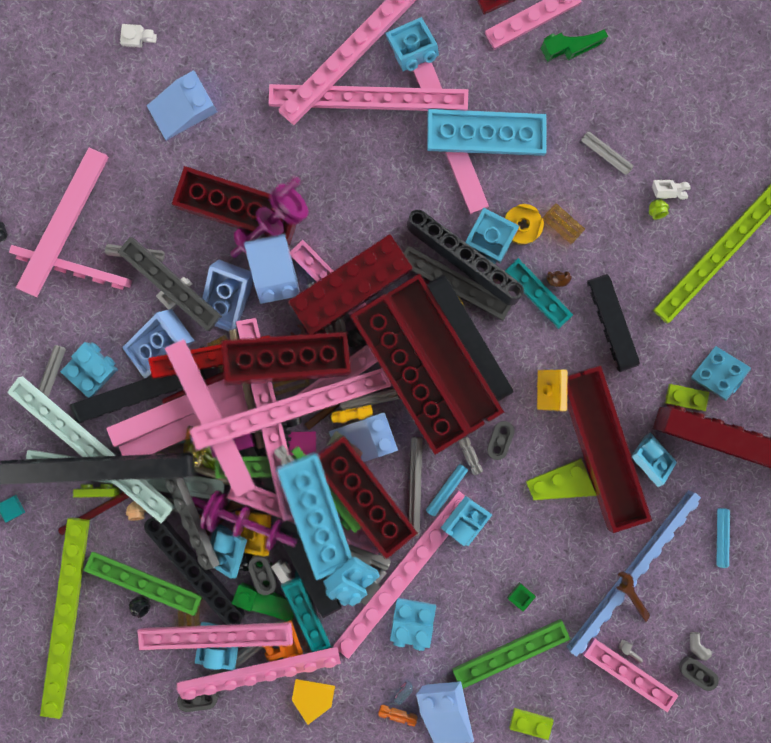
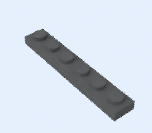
[118,237,222,331]
[404,246,512,321]
[165,452,220,570]

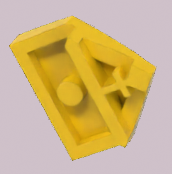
[292,679,335,725]

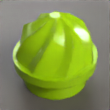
[648,199,669,220]

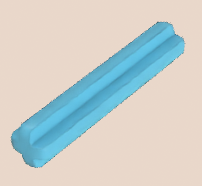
[426,464,468,516]
[717,508,730,568]

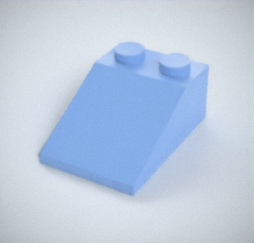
[147,70,217,140]
[244,234,299,304]
[202,259,253,331]
[122,309,195,379]
[329,412,398,462]
[416,681,474,743]

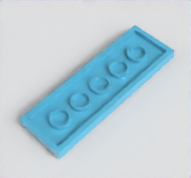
[427,109,546,156]
[276,453,352,580]

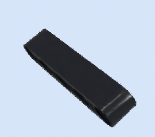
[587,274,640,372]

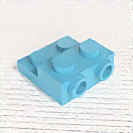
[386,17,439,71]
[465,208,519,264]
[60,342,118,398]
[324,557,380,606]
[390,598,436,651]

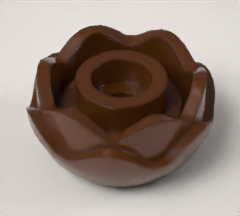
[546,271,572,287]

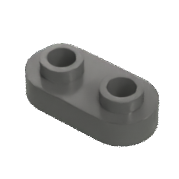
[487,421,514,460]
[248,555,276,595]
[679,657,719,691]
[177,692,219,712]

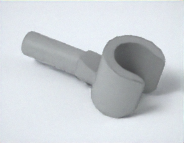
[618,639,643,663]

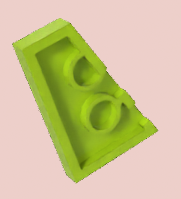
[525,459,597,500]

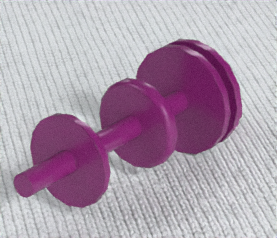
[230,176,309,258]
[192,490,298,551]

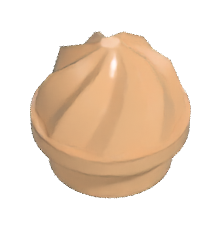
[126,501,147,521]

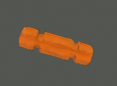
[378,705,418,727]

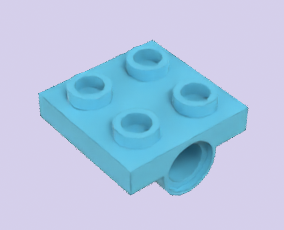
[691,346,751,401]
[631,432,677,487]
[441,496,492,546]
[210,524,247,579]
[195,621,238,670]

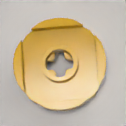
[505,204,544,245]

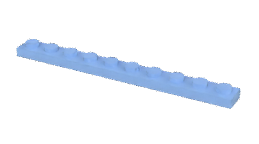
[566,490,701,657]

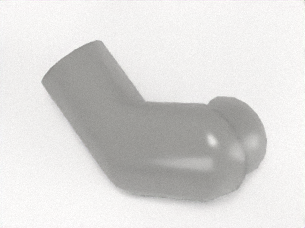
[690,632,712,661]

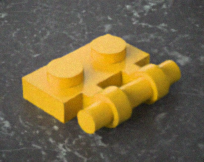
[331,405,373,424]

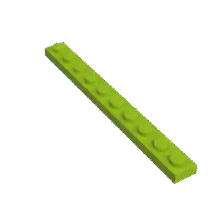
[652,184,771,324]
[40,517,90,719]

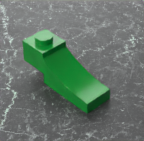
[541,29,608,62]
[232,582,295,622]

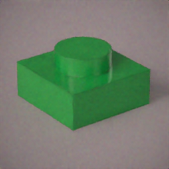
[507,582,536,612]

